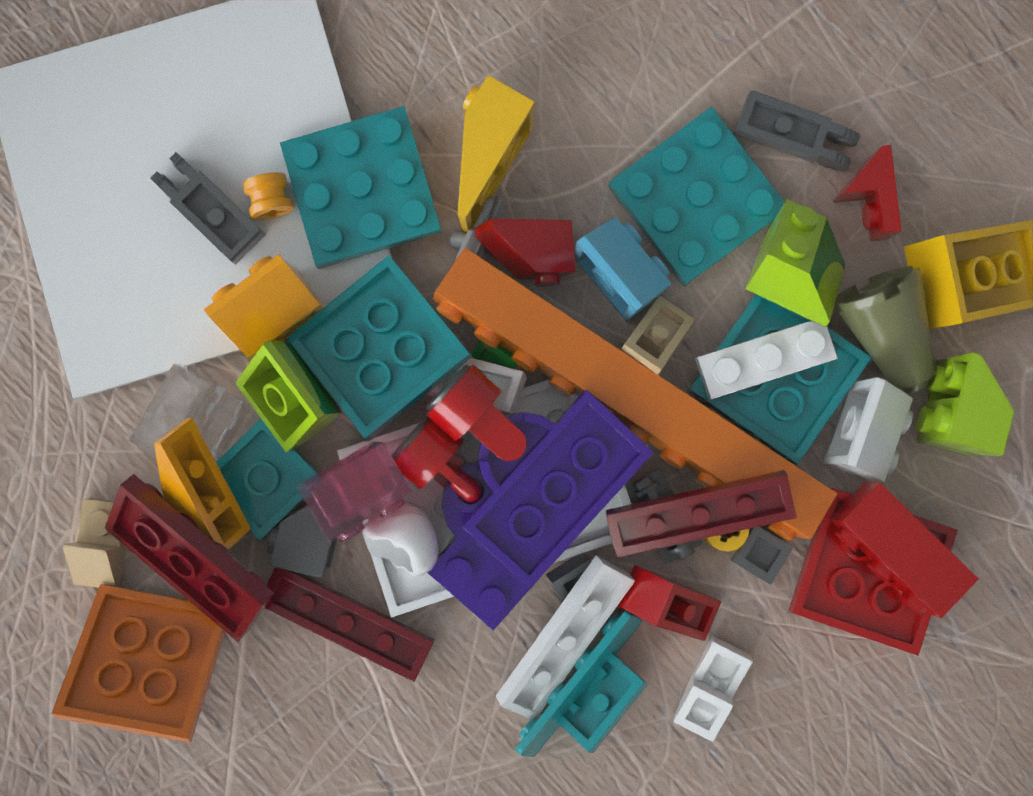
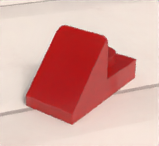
[833,145,902,241]

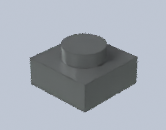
[730,527,793,585]
[546,553,591,604]

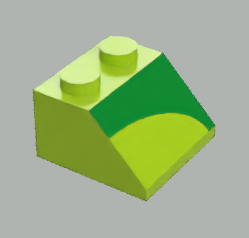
[745,199,845,327]
[235,340,341,453]

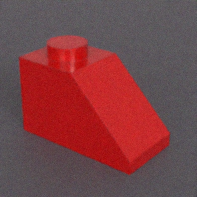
[474,218,576,287]
[618,565,722,641]

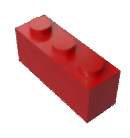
[829,481,979,618]

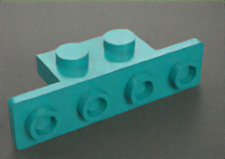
[515,611,649,757]

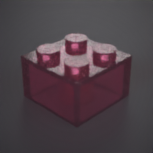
[295,441,412,542]

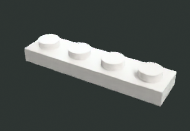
[496,555,635,720]

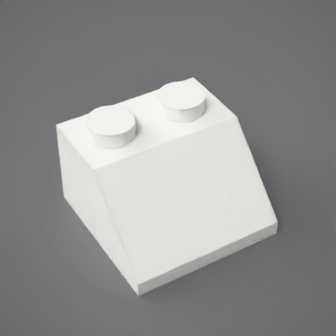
[822,377,913,482]

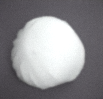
[362,502,439,577]

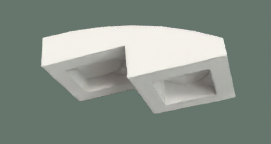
[673,635,753,742]

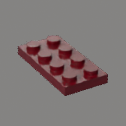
[105,474,274,642]

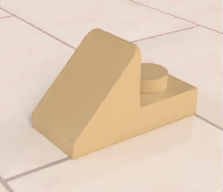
[621,295,695,375]
[63,498,126,588]

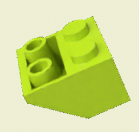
[916,352,1015,456]

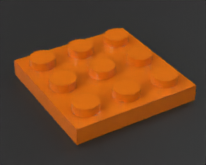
[51,584,225,743]

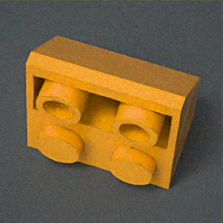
[204,254,325,359]

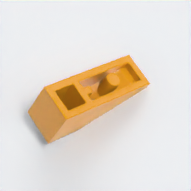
[154,418,251,550]

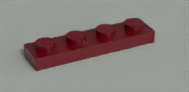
[606,470,797,557]
[264,567,435,682]

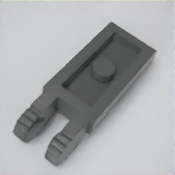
[734,90,860,172]
[150,152,266,265]

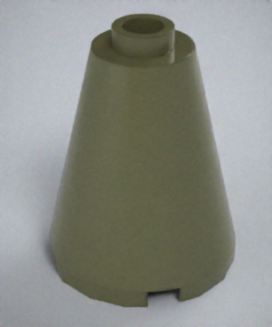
[835,266,936,393]

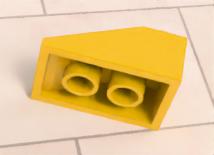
[458,75,535,233]
[903,220,1033,329]

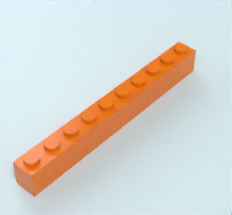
[432,247,837,541]

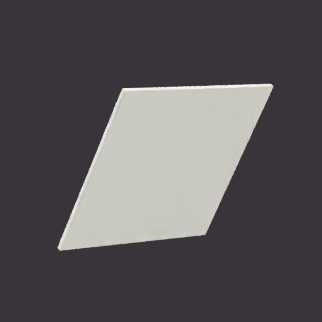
[0,0,393,399]

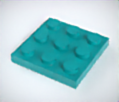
[280,106,442,269]
[608,107,785,286]
[287,255,472,441]
[688,294,871,464]

